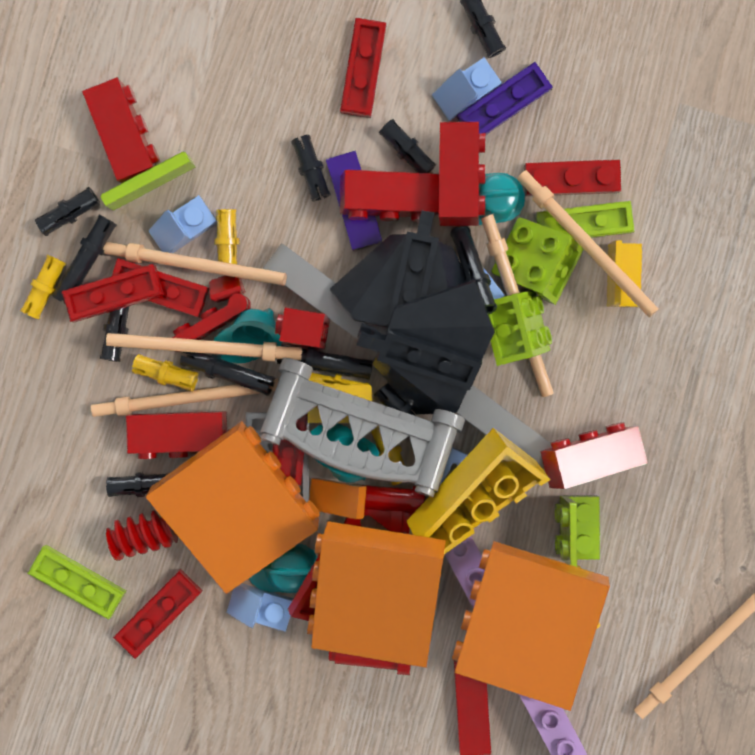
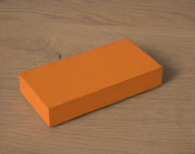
[309,478,366,519]

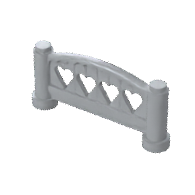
[260,358,465,498]

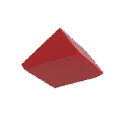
[209,275,246,303]

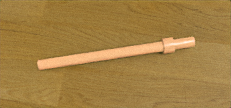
[517,170,659,318]
[481,214,554,397]
[103,242,287,286]
[106,333,302,362]
[91,378,279,417]
[634,593,755,719]

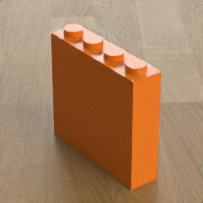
[146,421,320,594]
[307,521,446,668]
[452,541,610,711]

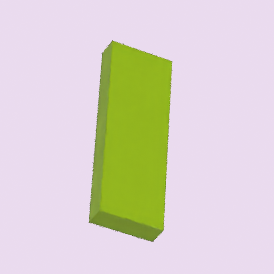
[100,151,196,211]
[536,201,635,238]
[27,545,127,620]

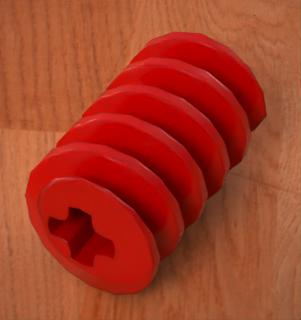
[106,510,178,561]

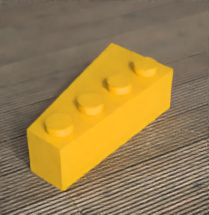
[407,428,551,554]

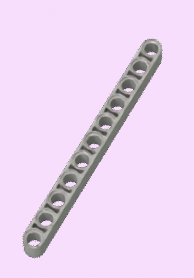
[263,243,552,468]

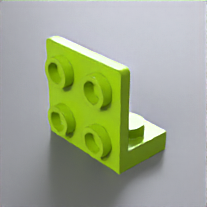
[491,217,584,305]
[489,291,552,366]
[555,495,600,567]

